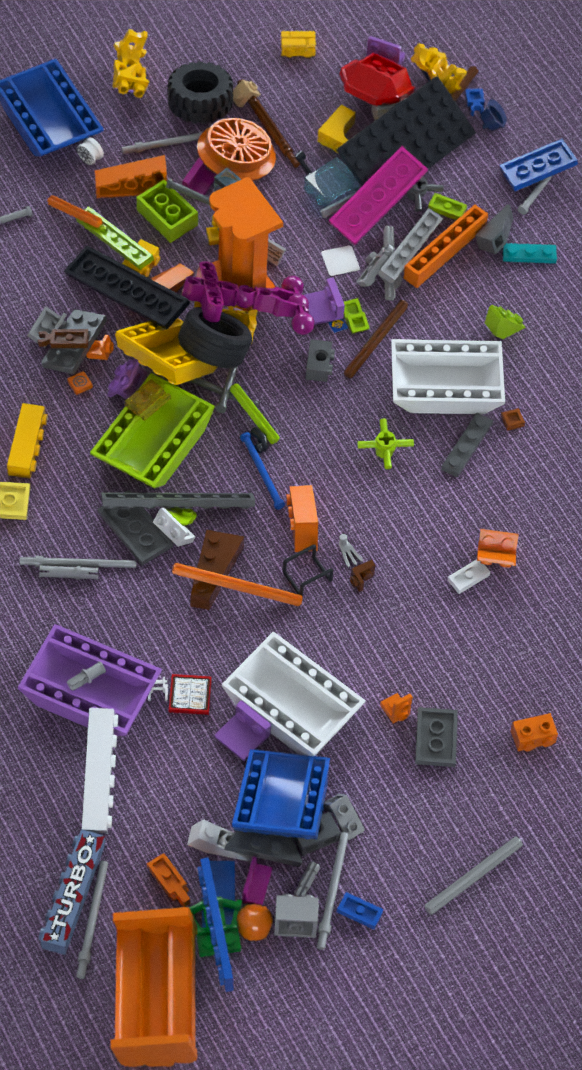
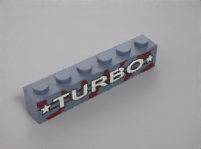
[38,829,105,955]

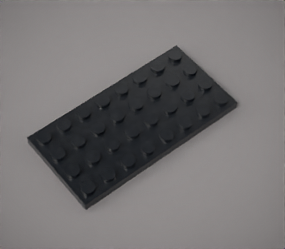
[336,76,476,187]

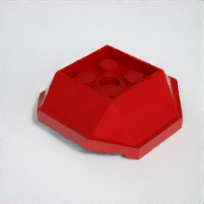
[339,53,415,106]

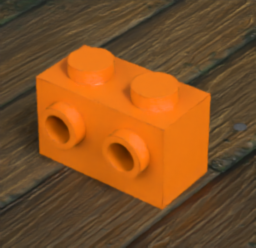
[511,713,558,751]

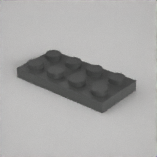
[41,309,107,374]
[98,490,173,566]

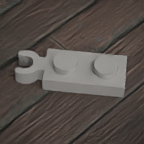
[356,244,395,287]

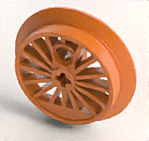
[197,118,276,181]

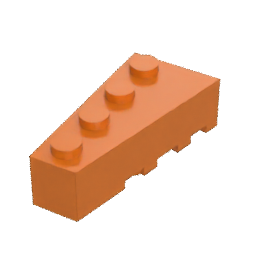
[95,155,167,198]

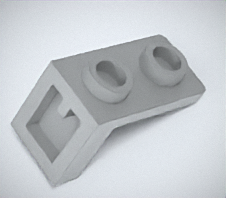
[323,793,365,840]

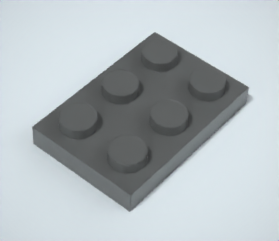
[415,707,458,767]

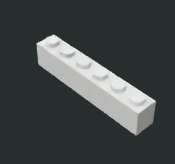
[82,708,118,834]

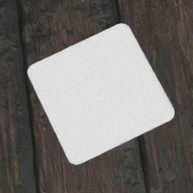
[321,245,360,276]

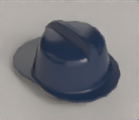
[480,99,507,131]

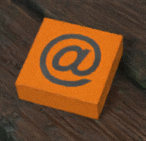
[67,371,93,395]

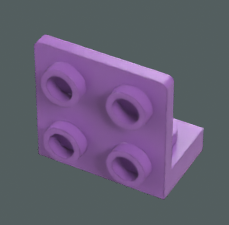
[366,36,405,65]
[304,277,345,325]
[215,700,271,761]

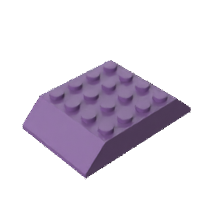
[18,624,162,736]

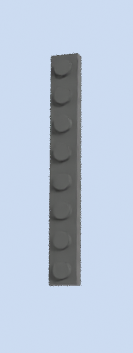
[101,492,255,509]

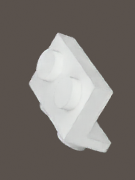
[153,508,195,547]

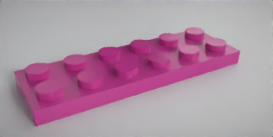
[329,146,428,245]

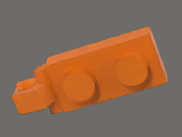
[147,853,191,907]

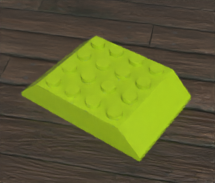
[90,373,215,488]

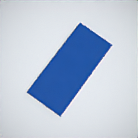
[202,861,235,928]

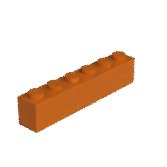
[403,204,488,288]

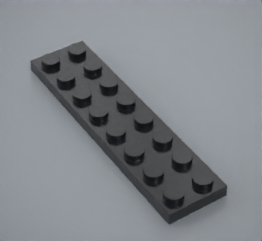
[64,245,190,330]

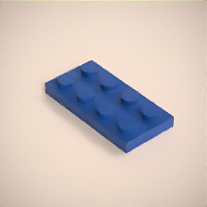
[499,139,578,191]

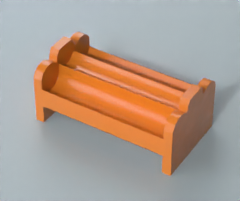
[209,176,283,311]
[110,907,197,1067]

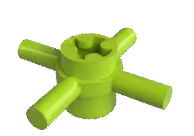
[357,418,414,469]

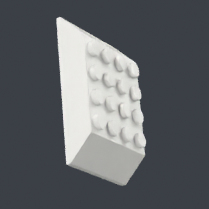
[391,339,505,414]
[222,632,365,757]

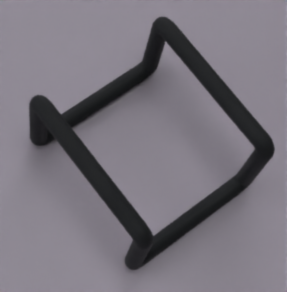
[282,545,333,596]

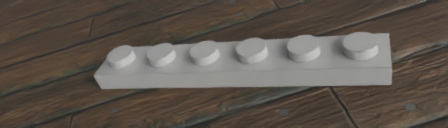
[378,208,443,284]

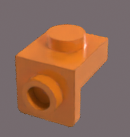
[86,335,114,360]

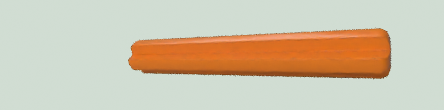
[47,195,103,228]

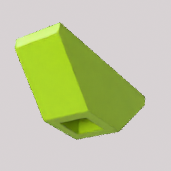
[485,305,526,339]

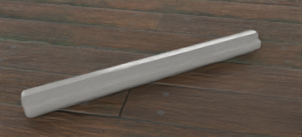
[424,837,523,915]

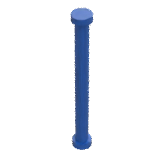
[240,432,285,510]

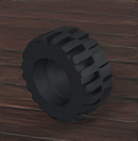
[167,61,233,124]

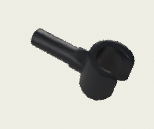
[295,151,312,174]

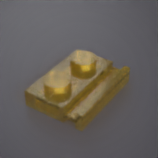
[125,379,170,421]

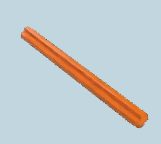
[172,563,303,606]

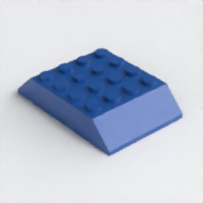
[0,58,104,156]
[232,749,330,839]

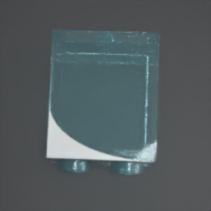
[304,157,359,208]

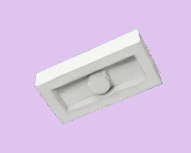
[447,559,490,594]

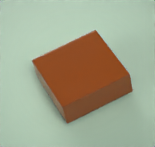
[501,408,525,431]

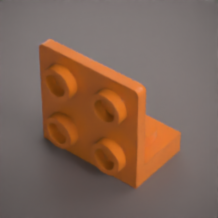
[477,529,519,568]

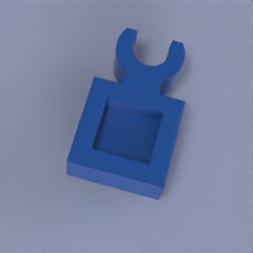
[465,88,485,116]

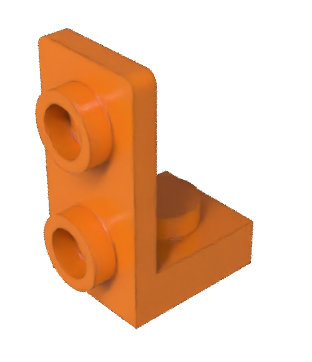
[380,693,413,723]

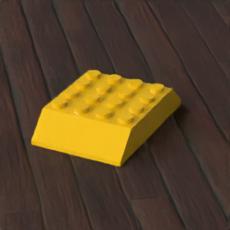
[115,318,218,385]

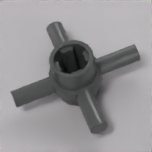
[406,176,444,212]

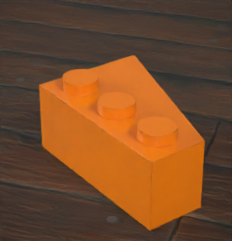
[286,485,318,552]

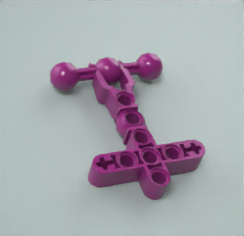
[182,261,315,335]

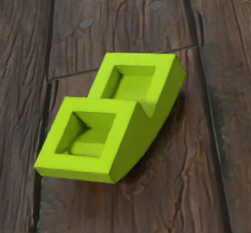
[343,298,370,334]

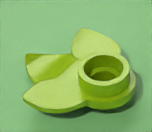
[165,507,197,526]

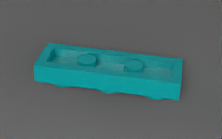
[502,243,557,263]

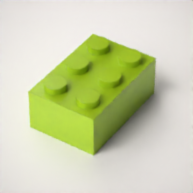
[137,180,198,243]

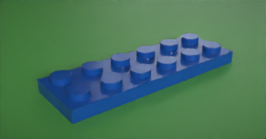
[197,858,234,992]

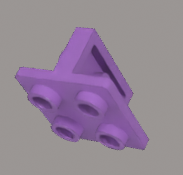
[107,358,148,401]

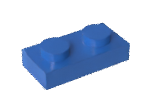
[337,892,384,930]

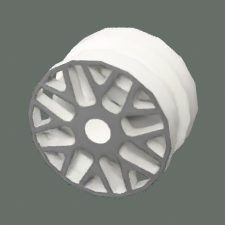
[76,137,104,165]

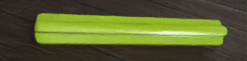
[230,383,280,444]

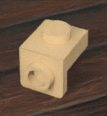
[233,80,261,108]

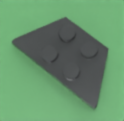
[225,831,302,867]

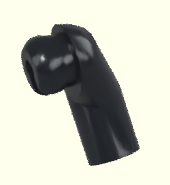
[250,427,268,453]

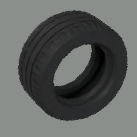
[178,307,252,369]

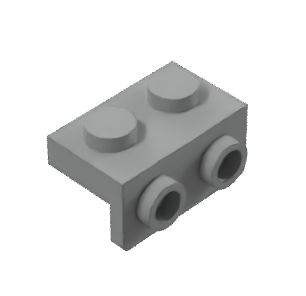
[27,306,67,348]

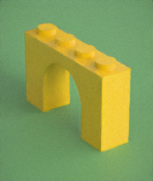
[317,104,356,154]

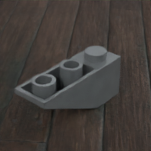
[475,204,514,254]

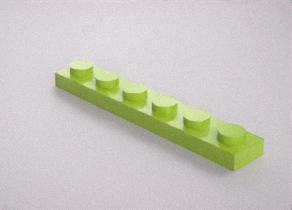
[76,207,154,270]

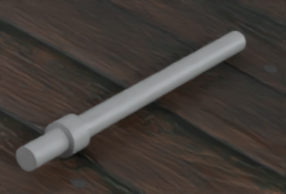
[121,132,203,154]
[20,556,136,568]
[316,832,349,950]
[76,861,108,979]

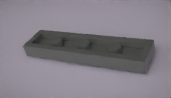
[441,413,493,478]

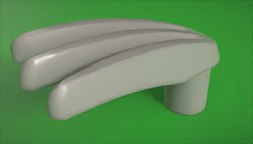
[339,534,363,568]

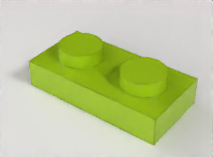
[428,193,467,220]

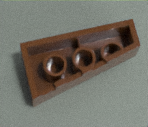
[190,530,244,610]

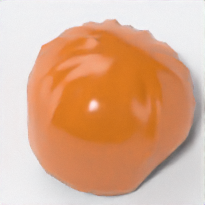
[237,904,273,941]

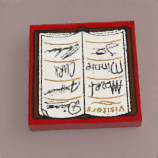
[169,674,212,715]

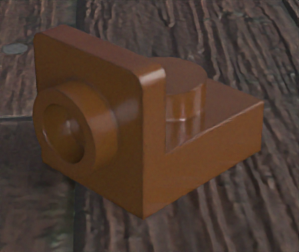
[349,560,376,592]

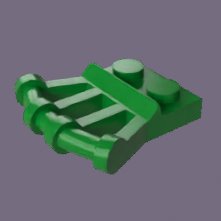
[186,896,242,957]

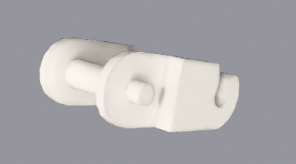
[148,677,168,701]

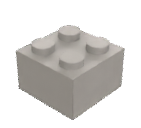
[274,894,319,938]

